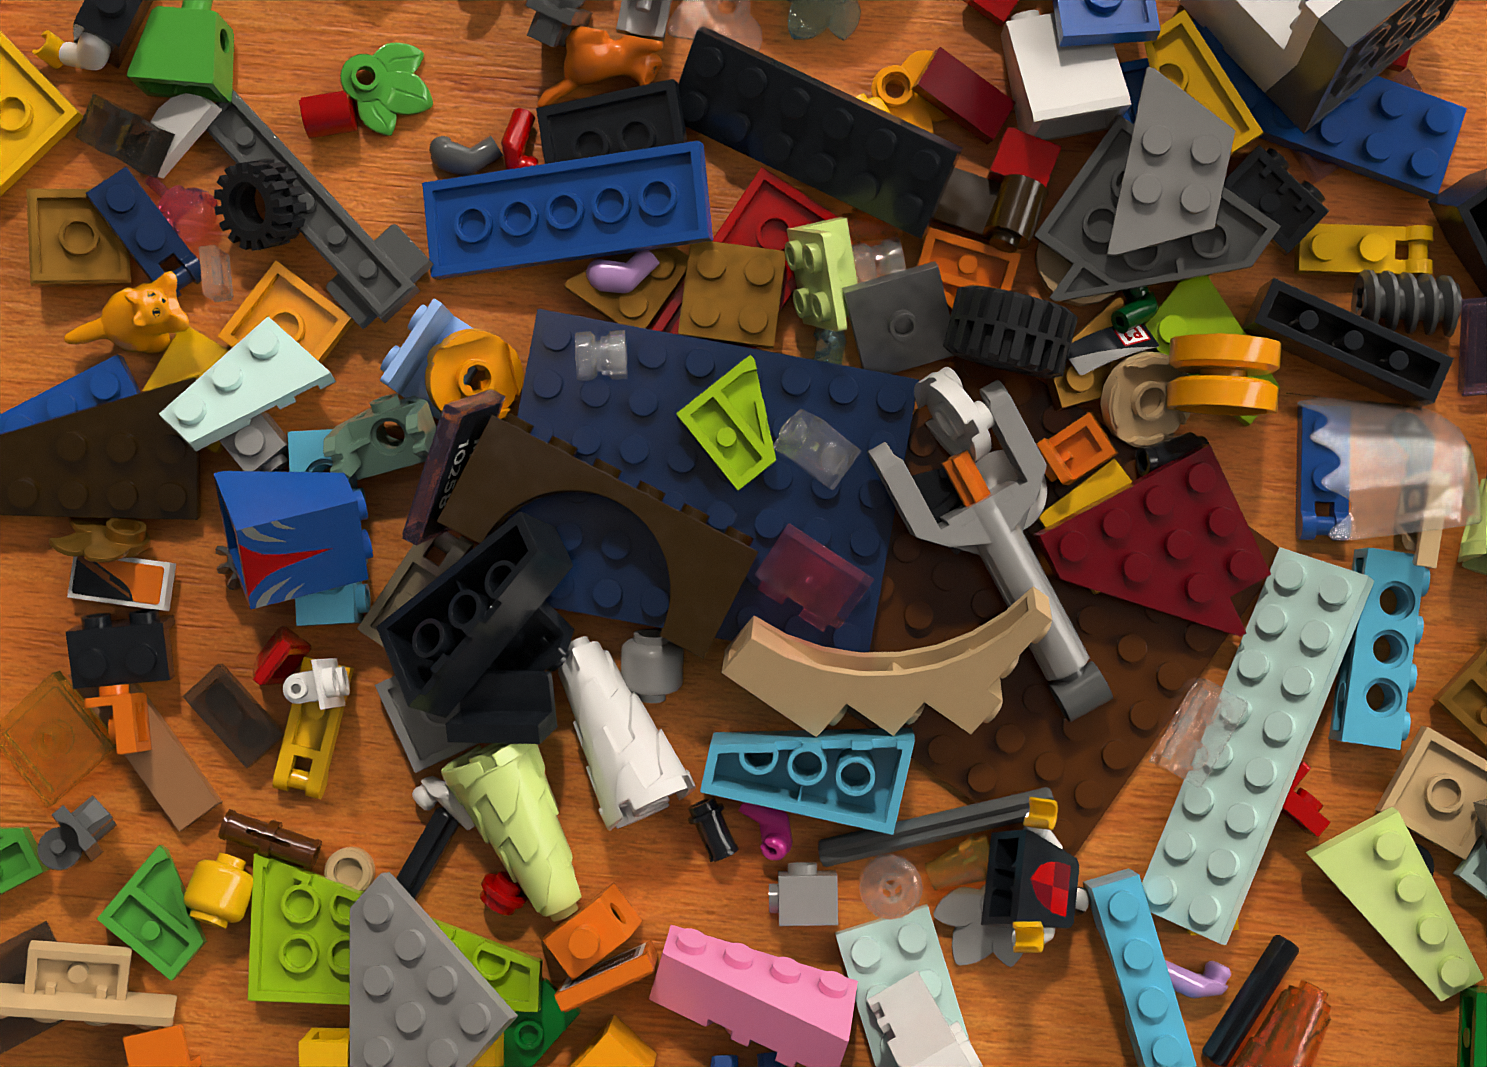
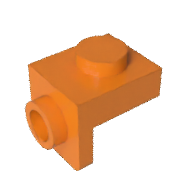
[1036,412,1118,486]

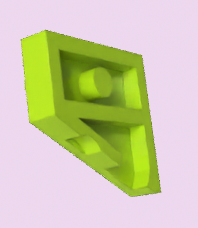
[676,355,776,492]

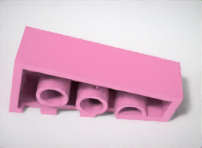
[649,925,858,1067]

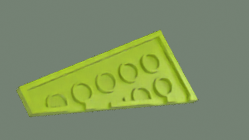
[248,852,543,1012]

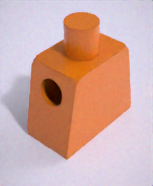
[540,882,643,981]

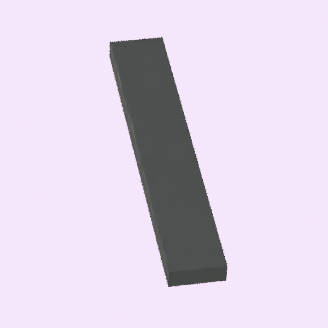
[206,90,420,323]

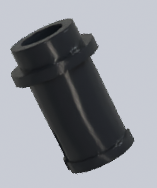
[688,796,739,862]

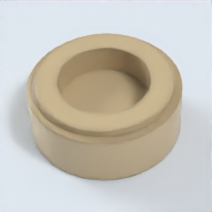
[324,846,375,892]

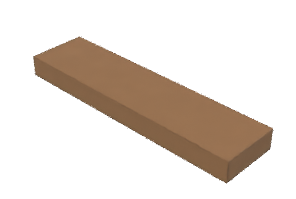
[68,673,223,831]

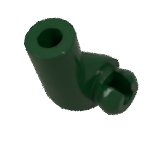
[1111,286,1158,334]

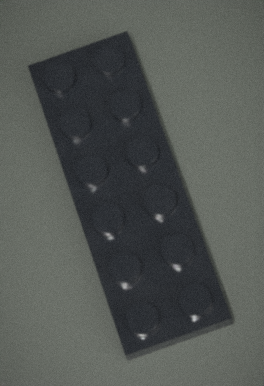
[678,26,963,239]

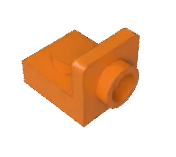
[84,684,152,754]

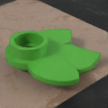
[340,42,433,136]

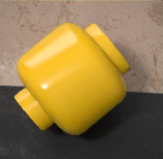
[183,853,253,929]

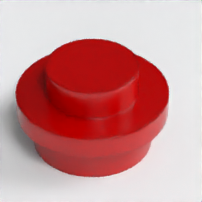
[480,871,528,916]

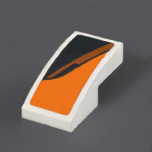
[67,556,176,611]

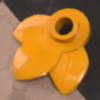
[871,50,950,133]

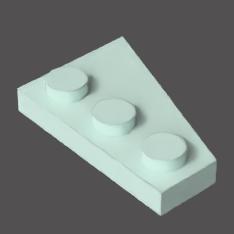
[159,316,336,451]

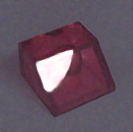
[754,523,874,632]

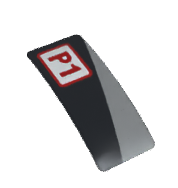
[1068,323,1159,375]

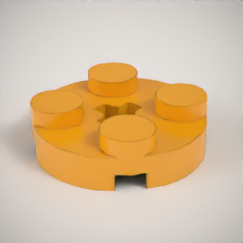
[425,328,524,423]

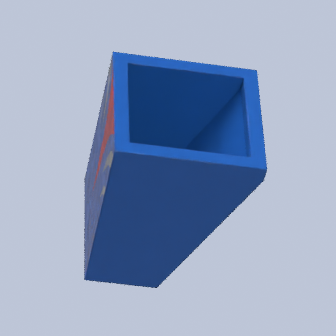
[214,471,373,610]

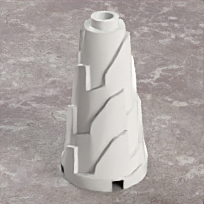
[558,636,696,831]

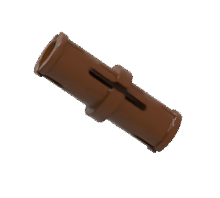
[218,809,322,870]

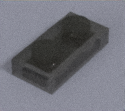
[182,664,285,768]

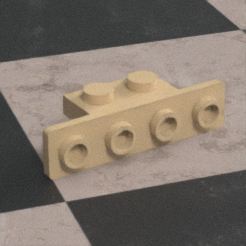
[0,940,177,1029]

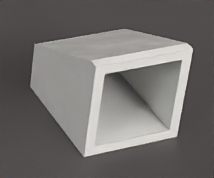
[1001,10,1131,141]

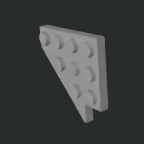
[350,872,518,1067]

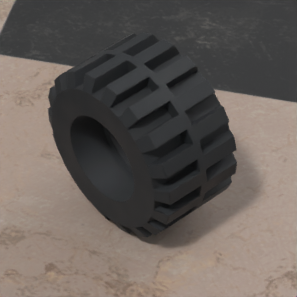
[943,285,1078,379]

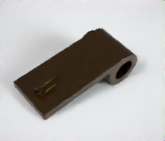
[932,168,1049,253]

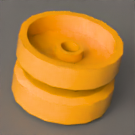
[1166,333,1281,416]

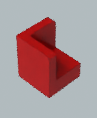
[986,127,1062,187]

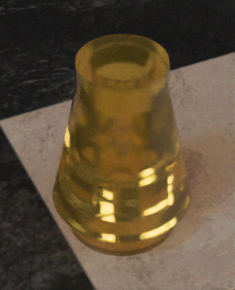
[925,834,990,891]

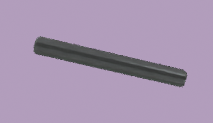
[818,787,1054,867]

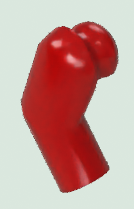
[501,108,539,170]

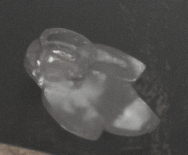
[667,0,762,52]

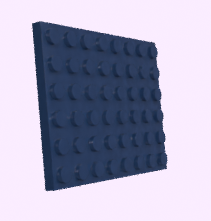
[499,309,919,652]

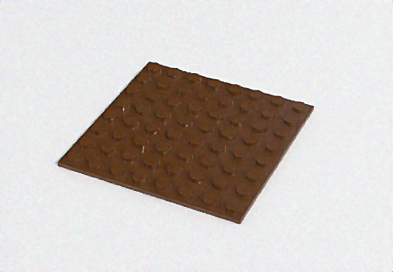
[847,356,1279,856]

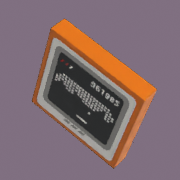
[554,940,658,1012]

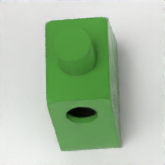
[127,0,234,103]

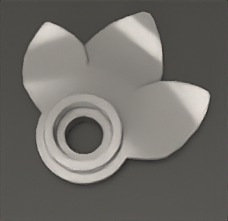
[933,884,1023,967]

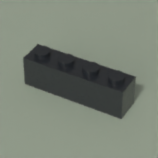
[1242,278,1454,409]

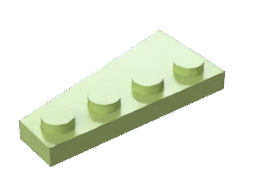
[1306,807,1484,1001]

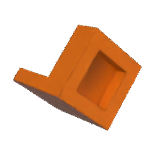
[123,1024,202,1067]

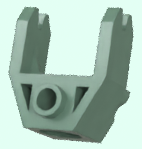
[323,394,445,480]

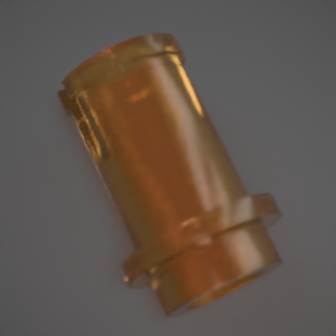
[842,208,903,246]

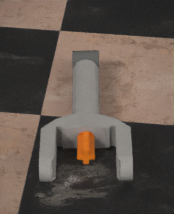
[867,379,1113,722]

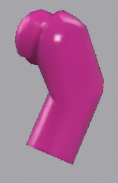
[738,802,793,861]

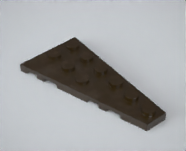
[0,375,201,520]

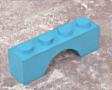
[1083,868,1197,1067]

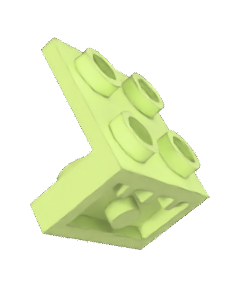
[785,217,858,332]

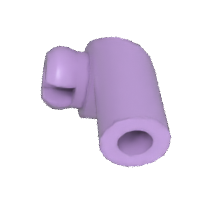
[586,250,660,293]
[1165,960,1231,999]

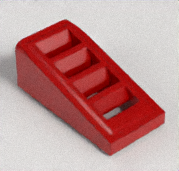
[252,626,312,686]

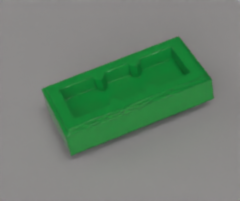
[504,978,581,1067]

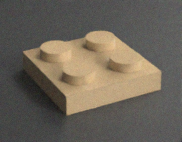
[1375,726,1487,860]

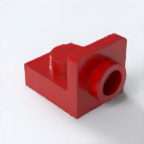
[1281,761,1331,837]

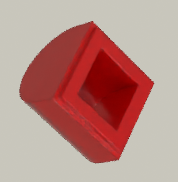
[299,91,358,139]

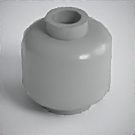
[621,629,684,703]

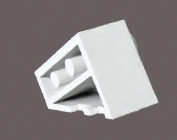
[867,970,983,1067]

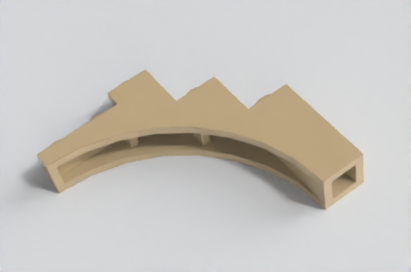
[722,586,1052,737]

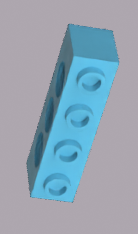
[288,429,371,626]
[1328,547,1430,750]

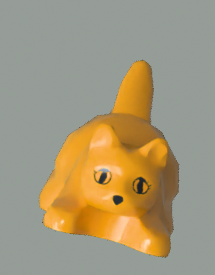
[64,271,189,354]

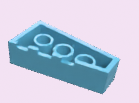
[700,728,915,835]

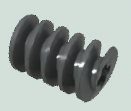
[1351,269,1462,337]

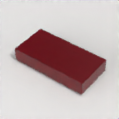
[911,47,1016,144]

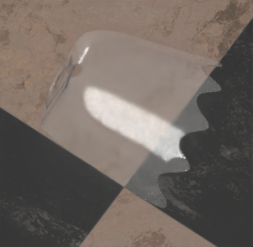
[1287,393,1482,540]

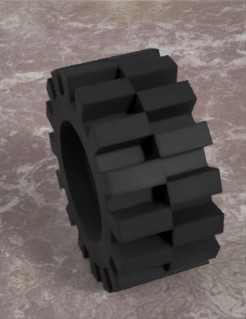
[214,159,307,251]

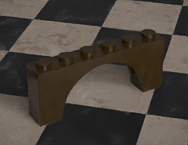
[437,413,758,658]

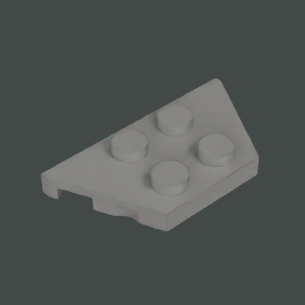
[1106,67,1235,257]

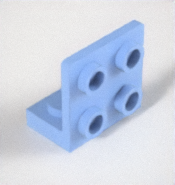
[380,298,478,423]

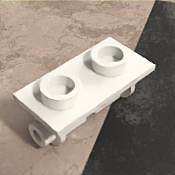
[283,658,350,710]

